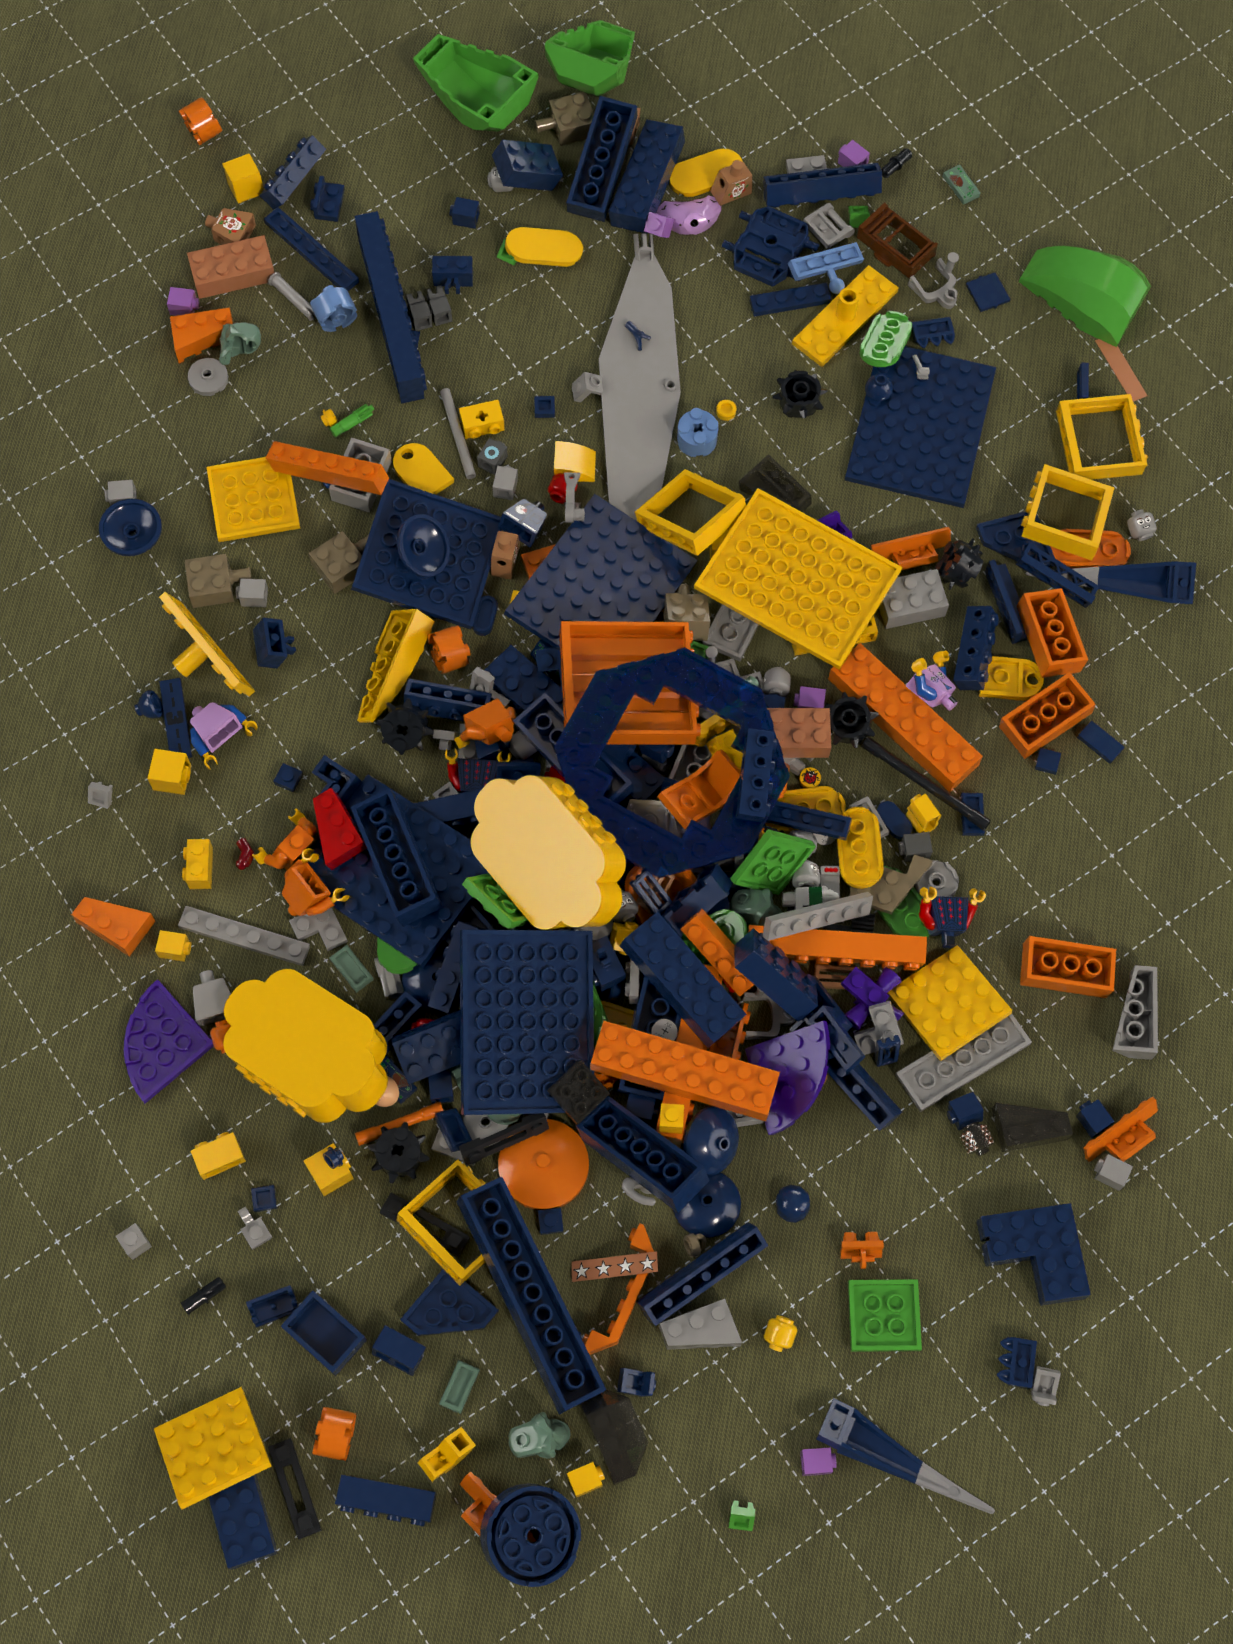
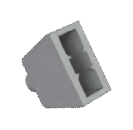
[193,970,231,1027]

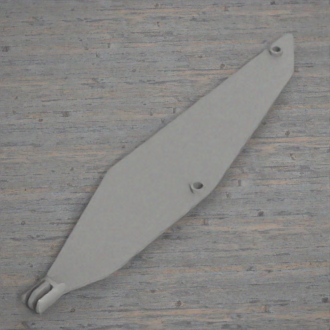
[599,233,681,521]

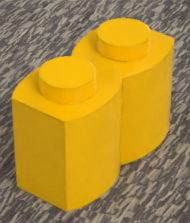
[906,794,941,833]

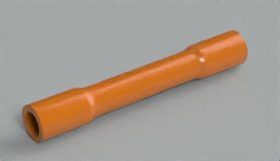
[355,1101,443,1146]

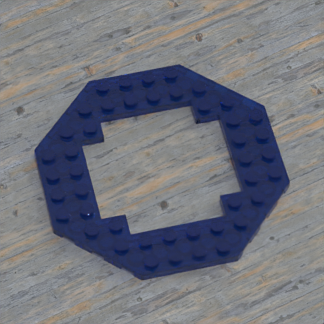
[554,648,790,878]

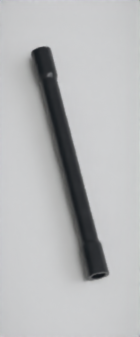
[861,737,991,831]

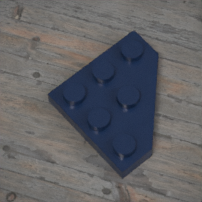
[976,511,1055,567]
[400,1269,499,1336]

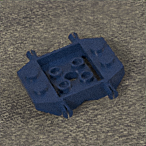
[722,206,820,287]

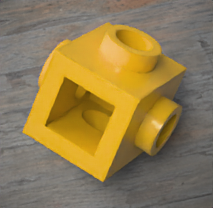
[609,921,639,955]

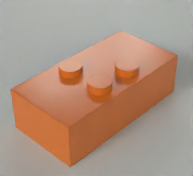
[1017,588,1088,678]
[999,672,1096,759]
[1020,936,1116,998]

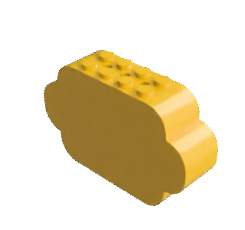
[471,775,626,930]
[223,969,388,1123]

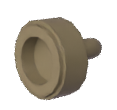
[683,1233,707,1258]

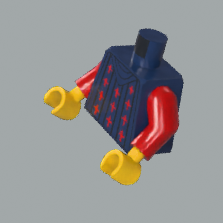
[445,748,512,793]
[919,886,986,948]

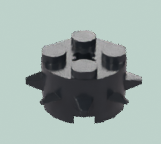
[773,370,828,419]
[935,538,984,590]
[825,692,879,748]
[376,698,434,755]
[368,1122,430,1184]

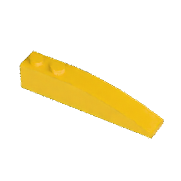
[357,609,435,723]

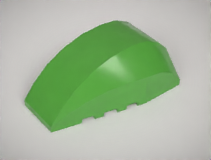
[545,20,635,97]
[413,34,539,132]
[1019,246,1151,347]

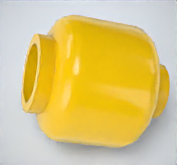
[764,1315,797,1352]

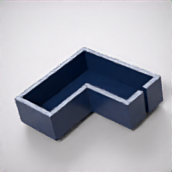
[977,1203,1091,1306]

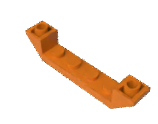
[582,1223,654,1355]

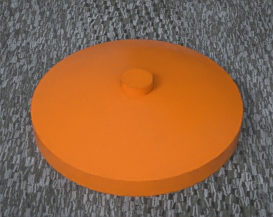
[498,1119,589,1210]

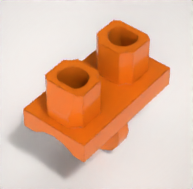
[840,1232,884,1269]

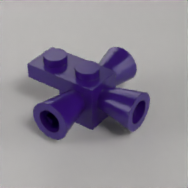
[841,967,904,1031]

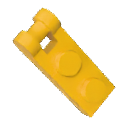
[695,699,744,747]

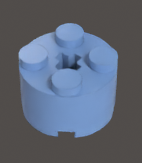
[310,285,357,332]
[677,408,718,457]

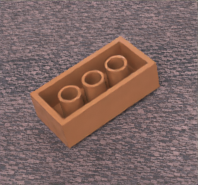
[187,235,274,299]
[742,708,831,758]

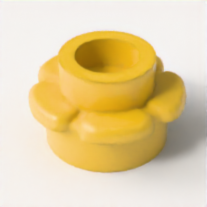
[321,409,338,427]

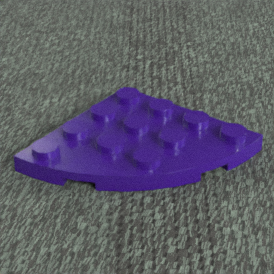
[124,979,213,1104]
[745,1021,830,1135]

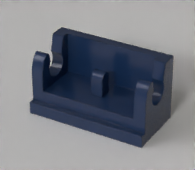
[246,1285,299,1328]
[372,1325,426,1376]

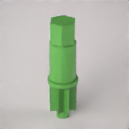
[330,404,374,438]

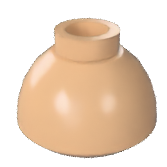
[376,1076,399,1107]

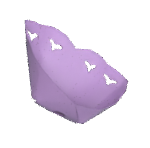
[657,196,721,235]

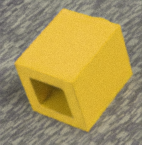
[155,930,191,962]
[659,1103,684,1134]
[567,1462,605,1498]

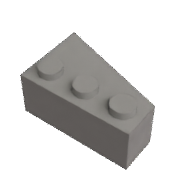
[659,1299,742,1350]

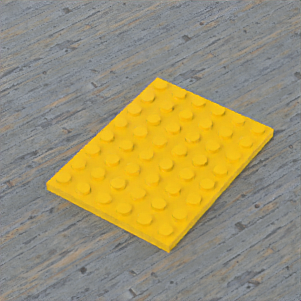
[694,488,903,670]

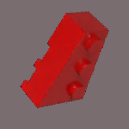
[313,788,367,870]

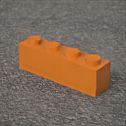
[680,908,754,997]

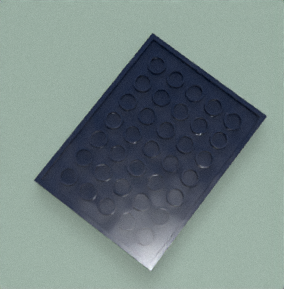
[845,346,996,508]
[504,494,698,647]
[308,775,488,968]
[460,930,595,1115]

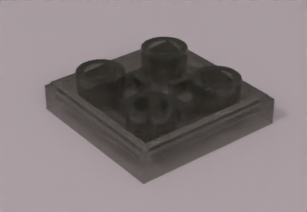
[547,1060,610,1125]

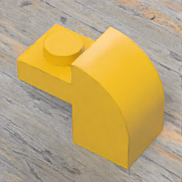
[418,1427,476,1482]

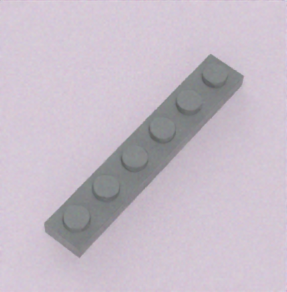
[762,892,873,941]
[178,906,310,966]

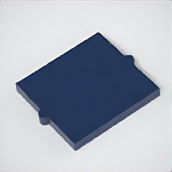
[966,272,1010,312]

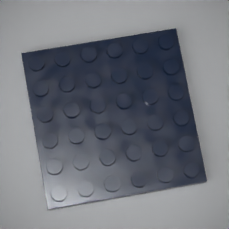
[351,479,502,630]

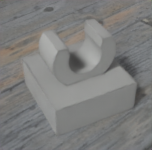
[433,730,460,750]
[88,782,113,809]

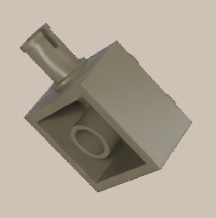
[534,92,594,146]
[308,531,369,594]
[185,554,252,608]
[663,584,710,641]

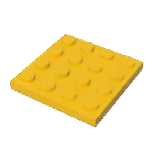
[206,457,301,542]
[887,945,1012,1061]
[154,1387,271,1510]

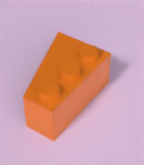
[170,307,233,363]
[71,897,156,957]

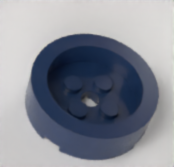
[480,1483,581,1587]

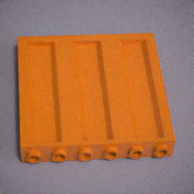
[559,621,701,745]

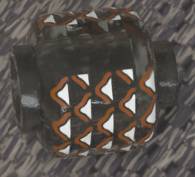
[960,1121,994,1157]

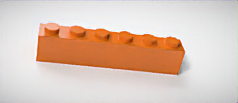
[266,441,389,495]

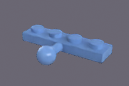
[788,242,864,294]

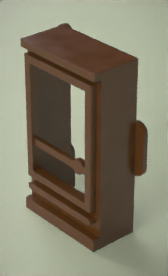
[857,202,938,279]

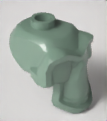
[219,322,261,365]
[730,888,783,926]
[508,1412,571,1459]

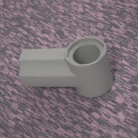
[374,957,404,1000]

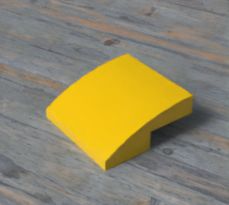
[554,441,596,482]

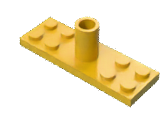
[792,265,899,367]
[159,592,255,697]

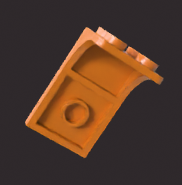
[657,749,741,830]

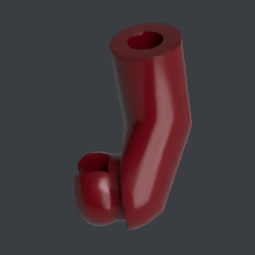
[236,838,254,870]

